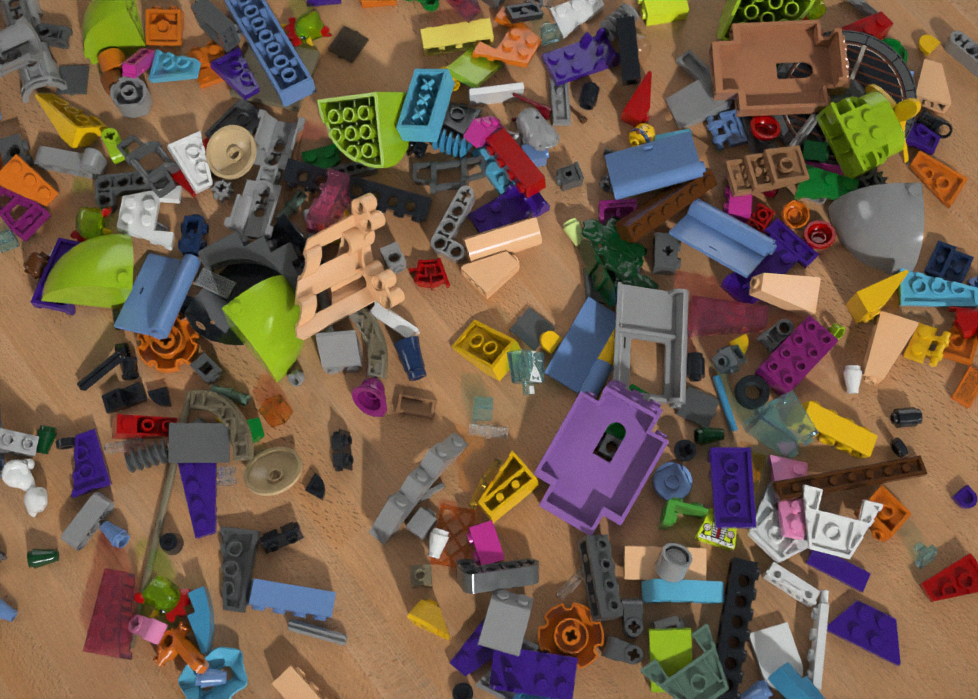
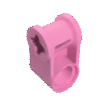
[128,614,168,645]

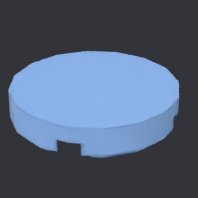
[652,462,693,501]

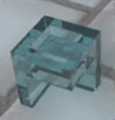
[472,396,494,423]

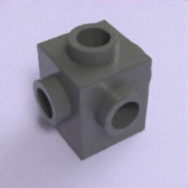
[712,345,747,375]

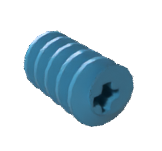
[432,129,472,159]

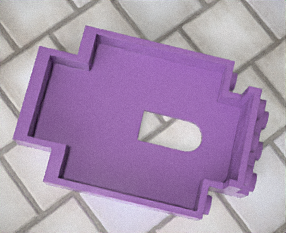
[534,379,669,535]

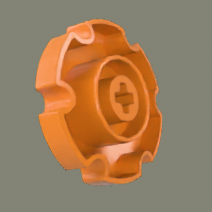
[137,314,199,373]
[537,602,604,669]

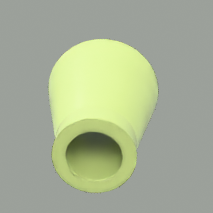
[563,218,584,247]

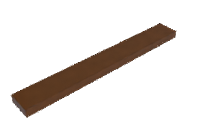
[772,455,928,502]

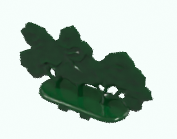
[580,216,658,307]

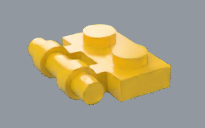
[904,323,951,367]

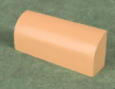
[462,216,542,263]
[623,545,707,581]

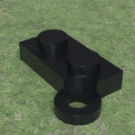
[504,0,544,24]

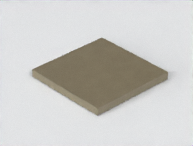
[229,46,321,112]

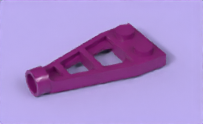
[0,186,52,242]

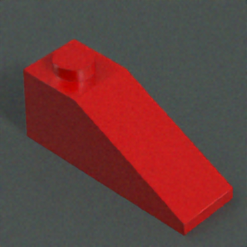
[621,71,652,128]

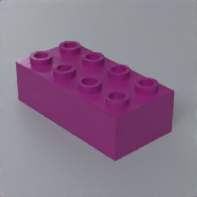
[754,315,839,399]

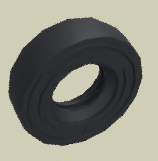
[734,375,770,410]

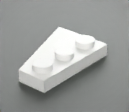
[549,0,604,40]
[167,131,213,194]

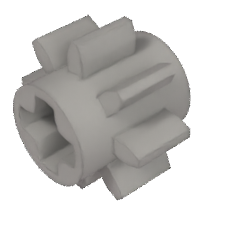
[211,179,235,203]

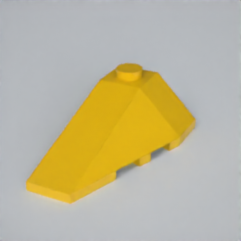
[35,93,108,149]
[407,598,451,641]

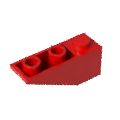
[112,414,177,440]

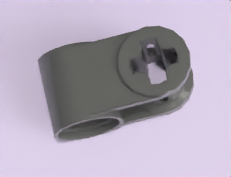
[35,23,73,49]
[756,319,794,354]
[620,598,643,639]
[601,635,643,665]

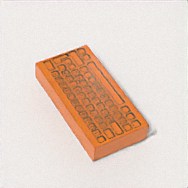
[951,366,978,408]

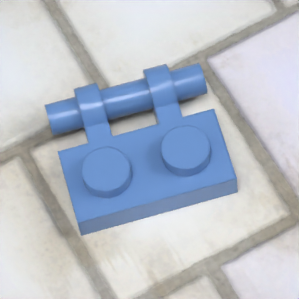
[706,109,748,151]

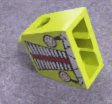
[694,508,737,551]

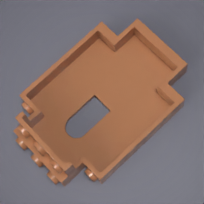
[709,20,851,117]

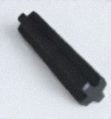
[77,350,126,391]

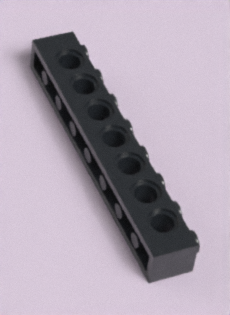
[282,158,432,223]
[715,557,760,699]

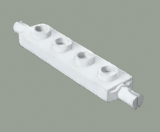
[805,590,829,692]

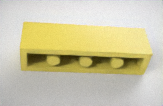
[420,18,494,57]

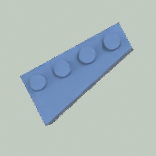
[247,579,336,621]

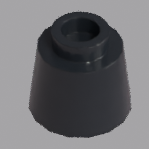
[674,439,696,462]
[160,533,184,555]

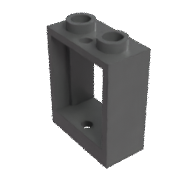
[191,0,240,53]

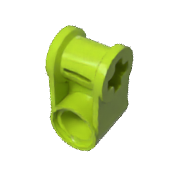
[101,128,130,165]

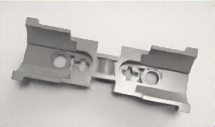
[0,0,68,104]
[0,17,43,78]
[224,109,306,239]

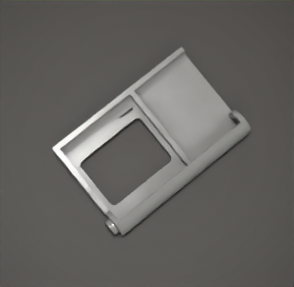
[613,282,689,408]

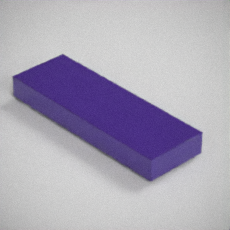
[764,218,819,269]
[805,550,871,592]

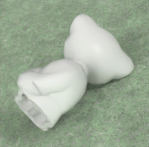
[2,459,48,517]

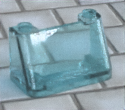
[742,390,819,459]

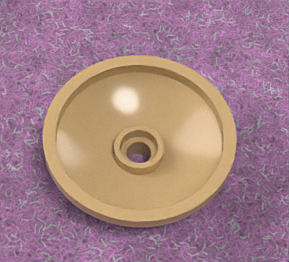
[206,125,257,180]
[244,447,303,496]

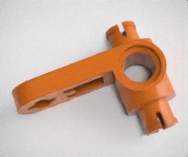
[153,621,209,674]

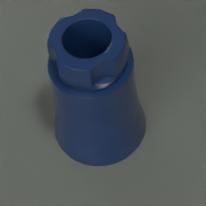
[393,336,427,381]

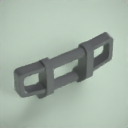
[117,135,180,198]
[413,156,486,194]

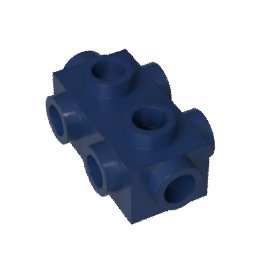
[178,214,209,257]

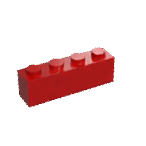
[485,128,546,198]

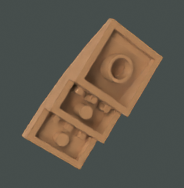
[723,145,810,197]

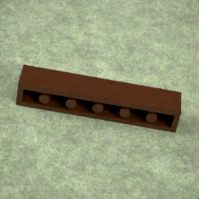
[615,168,717,243]

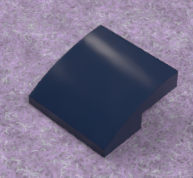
[924,240,974,283]

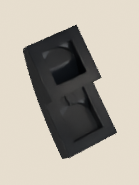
[102,381,148,414]

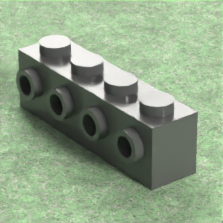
[577,534,623,622]

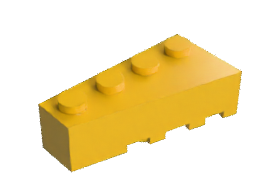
[784,400,878,459]

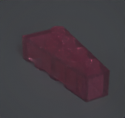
[688,295,769,338]
[83,568,135,660]

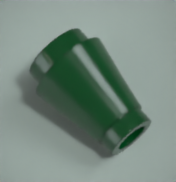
[36,425,57,454]
[694,426,725,446]
[27,549,59,569]

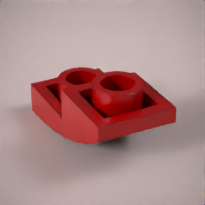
[746,203,775,233]

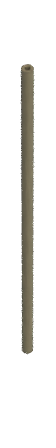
[126,391,191,648]

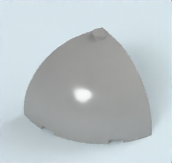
[828,183,924,275]

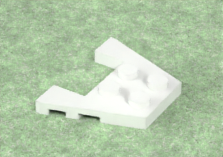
[117,186,182,250]
[747,481,808,564]
[803,484,883,559]

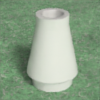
[843,365,863,394]
[428,527,449,559]

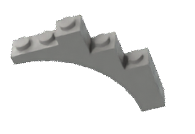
[369,433,469,545]

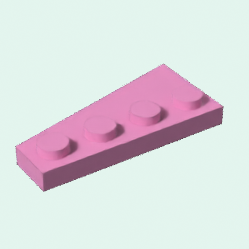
[767,455,808,540]

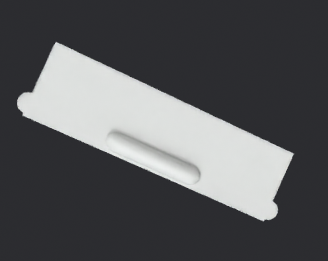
[370,301,420,338]
[762,562,820,607]

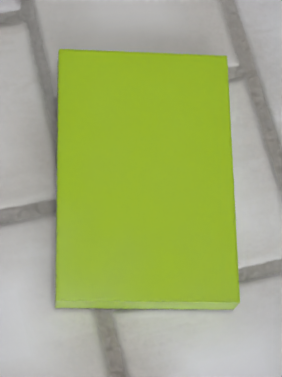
[446,46,502,88]
[649,628,692,692]

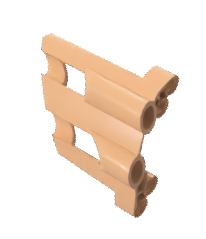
[295,193,405,340]

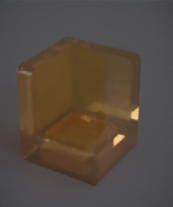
[258,394,293,428]

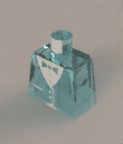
[507,349,544,395]

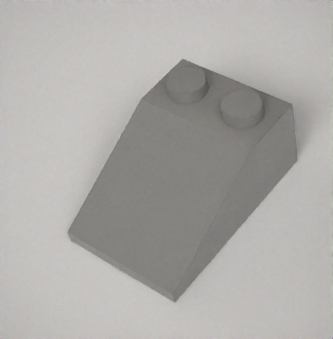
[665,75,732,129]
[316,330,363,375]
[478,589,534,656]

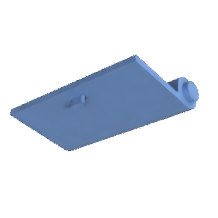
[605,131,706,200]
[669,198,777,278]
[114,253,201,340]

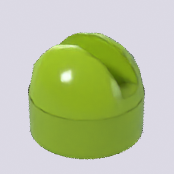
[828,323,845,340]

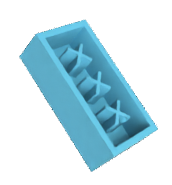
[396,69,455,142]

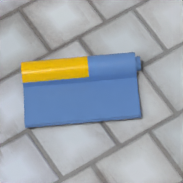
[544,297,624,399]

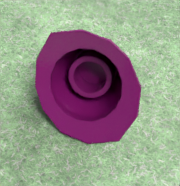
[351,377,387,417]

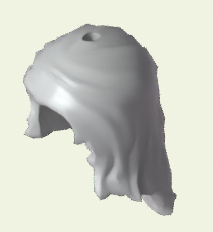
[516,107,560,151]

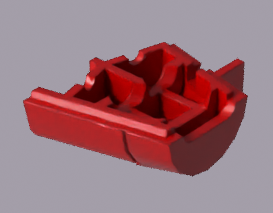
[409,258,450,291]
[948,306,978,340]

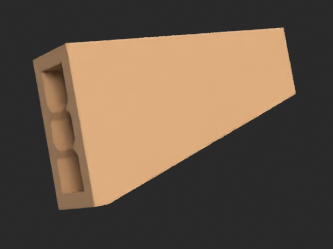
[749,273,821,317]
[861,311,919,385]

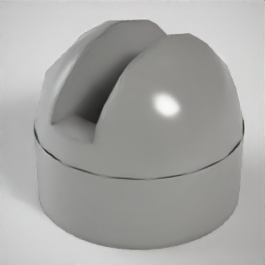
[288,369,305,387]

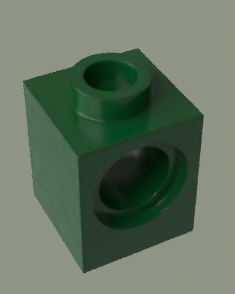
[801,140,829,163]

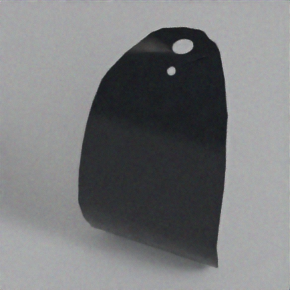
[185,215,325,345]

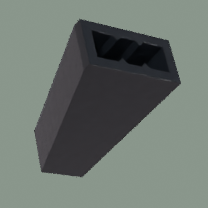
[616,14,641,86]

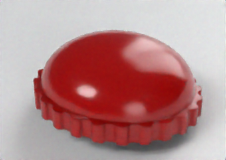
[749,115,781,141]
[803,220,836,250]

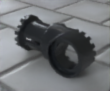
[916,108,953,139]
[115,342,140,381]

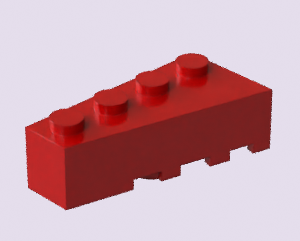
[841,11,894,40]

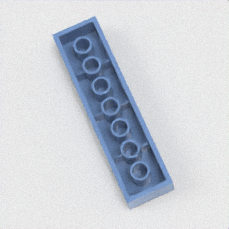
[223,0,317,107]

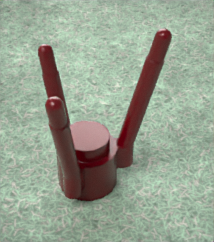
[511,93,552,121]

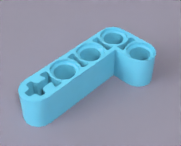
[641,579,725,604]

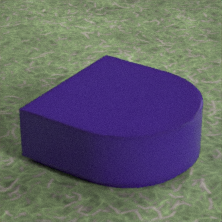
[951,484,977,509]

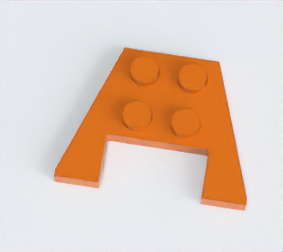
[472,7,542,68]

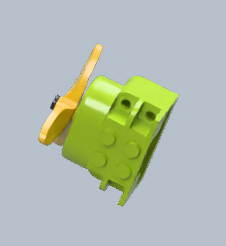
[815,84,921,179]

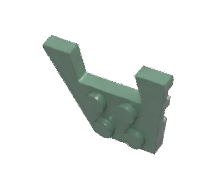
[640,624,729,699]

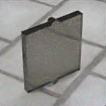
[328,26,369,63]

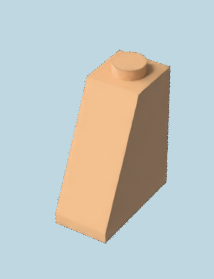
[915,59,952,114]
[461,251,520,299]

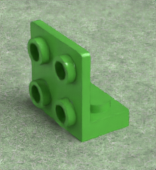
[658,497,709,531]

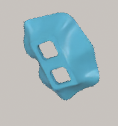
[178,647,248,699]

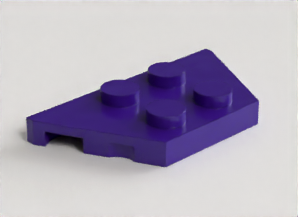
[827,600,901,666]

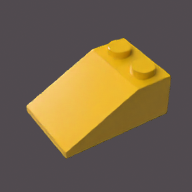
[845,270,909,324]
[451,319,523,382]

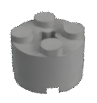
[110,76,152,118]

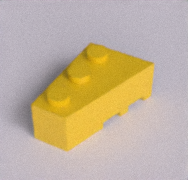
[478,450,539,523]

